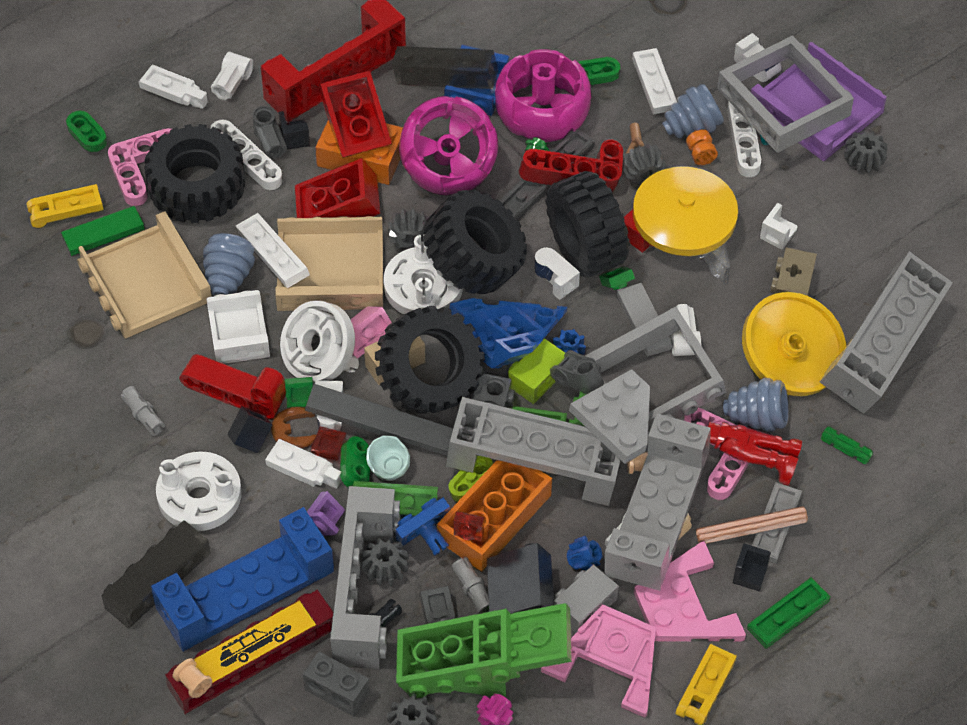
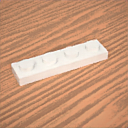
[236,213,310,288]

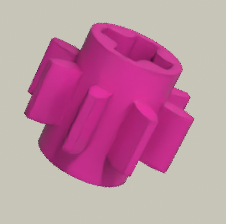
[477,694,514,725]

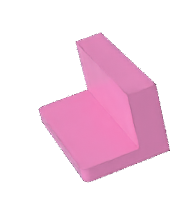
[351,306,392,359]

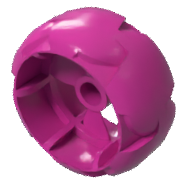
[495,49,591,142]
[399,96,498,195]

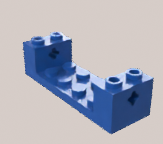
[151,507,334,652]

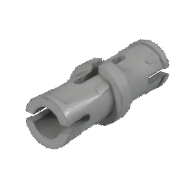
[121,386,165,436]
[452,557,489,614]

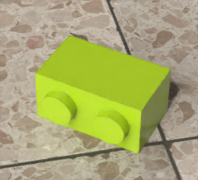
[508,338,565,404]

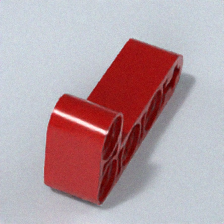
[519,139,623,192]
[179,354,286,419]

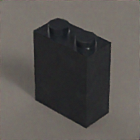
[487,543,554,614]

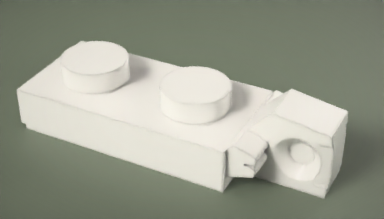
[139,65,208,109]
[265,439,342,489]

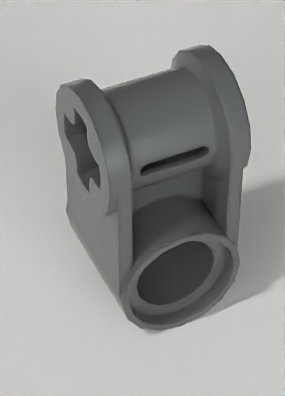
[550,350,604,394]

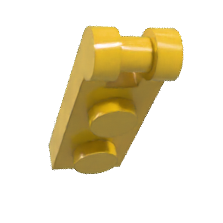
[27,184,103,228]
[675,644,737,725]

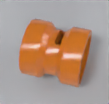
[686,129,718,165]

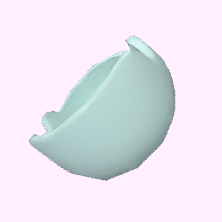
[366,435,410,481]

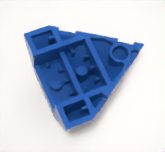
[449,298,567,368]

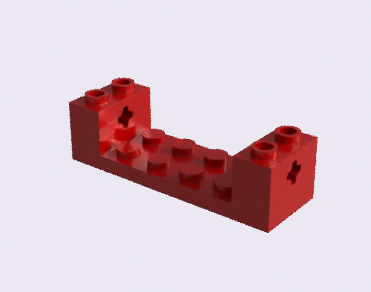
[261,0,406,122]

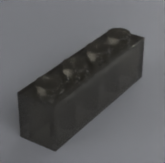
[392,46,498,89]
[101,520,211,629]

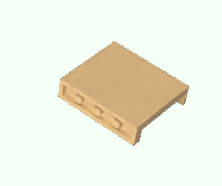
[77,211,212,339]
[276,216,383,311]

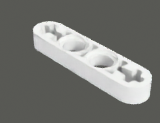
[727,101,761,177]
[211,120,283,190]

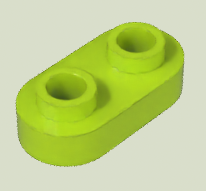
[448,456,493,502]

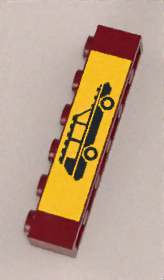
[165,589,334,714]

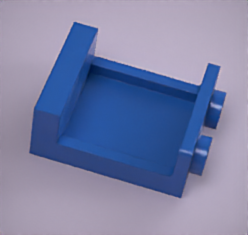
[444,45,509,116]

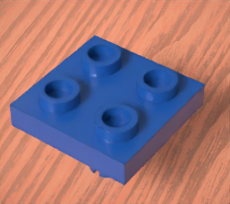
[396,497,450,556]

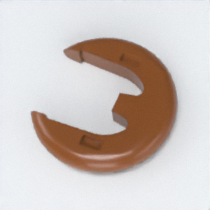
[271,407,318,449]

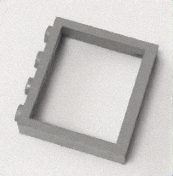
[717,36,854,153]
[585,307,726,435]

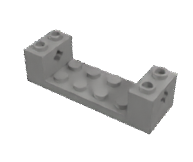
[820,251,953,414]
[446,397,620,506]
[605,414,711,591]
[331,486,401,669]

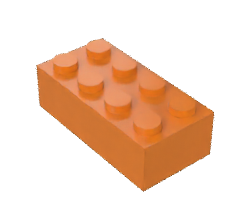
[437,460,552,572]

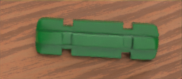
[821,426,873,464]

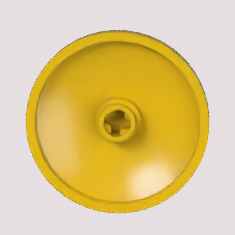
[633,167,738,256]
[742,292,846,396]

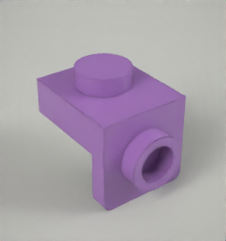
[307,491,345,536]

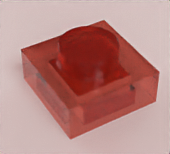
[311,426,347,461]
[454,511,485,541]

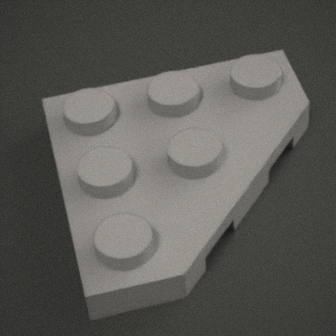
[569,369,650,464]

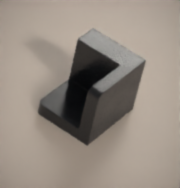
[278,111,310,150]
[228,406,273,453]
[732,543,771,592]

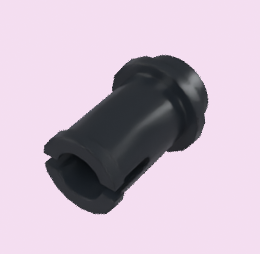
[369,599,402,627]

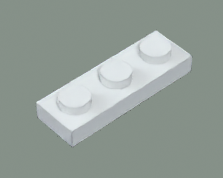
[632,48,677,115]

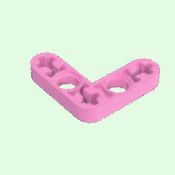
[108,128,171,206]
[684,408,750,500]

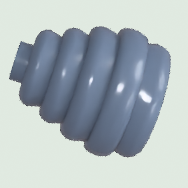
[662,84,724,138]
[203,233,255,296]
[723,378,789,433]

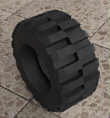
[144,124,245,223]
[545,171,630,277]
[423,190,527,294]
[375,306,485,414]

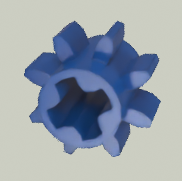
[553,329,586,355]
[567,536,602,571]

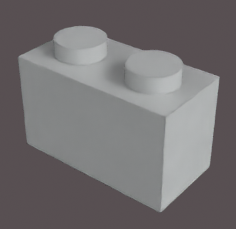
[554,565,619,634]

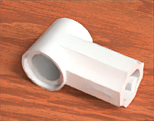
[211,52,254,101]
[671,304,701,356]

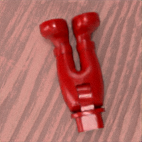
[707,421,802,486]

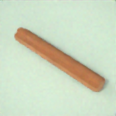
[696,506,808,544]

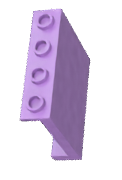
[751,42,887,162]

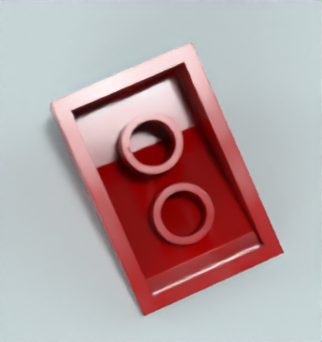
[319,71,392,158]
[295,158,380,218]

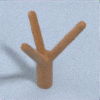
[622,123,645,171]

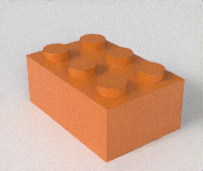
[315,121,403,185]

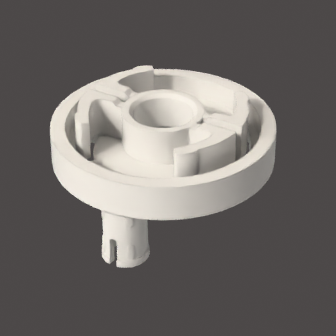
[384,235,463,314]
[280,301,359,383]
[156,452,241,531]

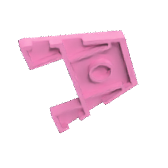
[634,541,746,642]
[541,605,656,718]

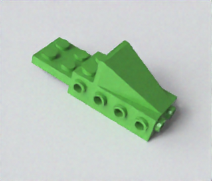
[396,603,572,698]

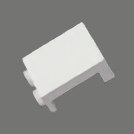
[207,290,270,364]

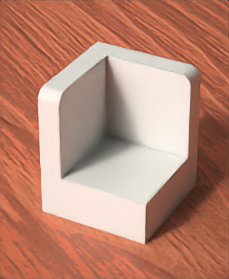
[760,203,797,250]

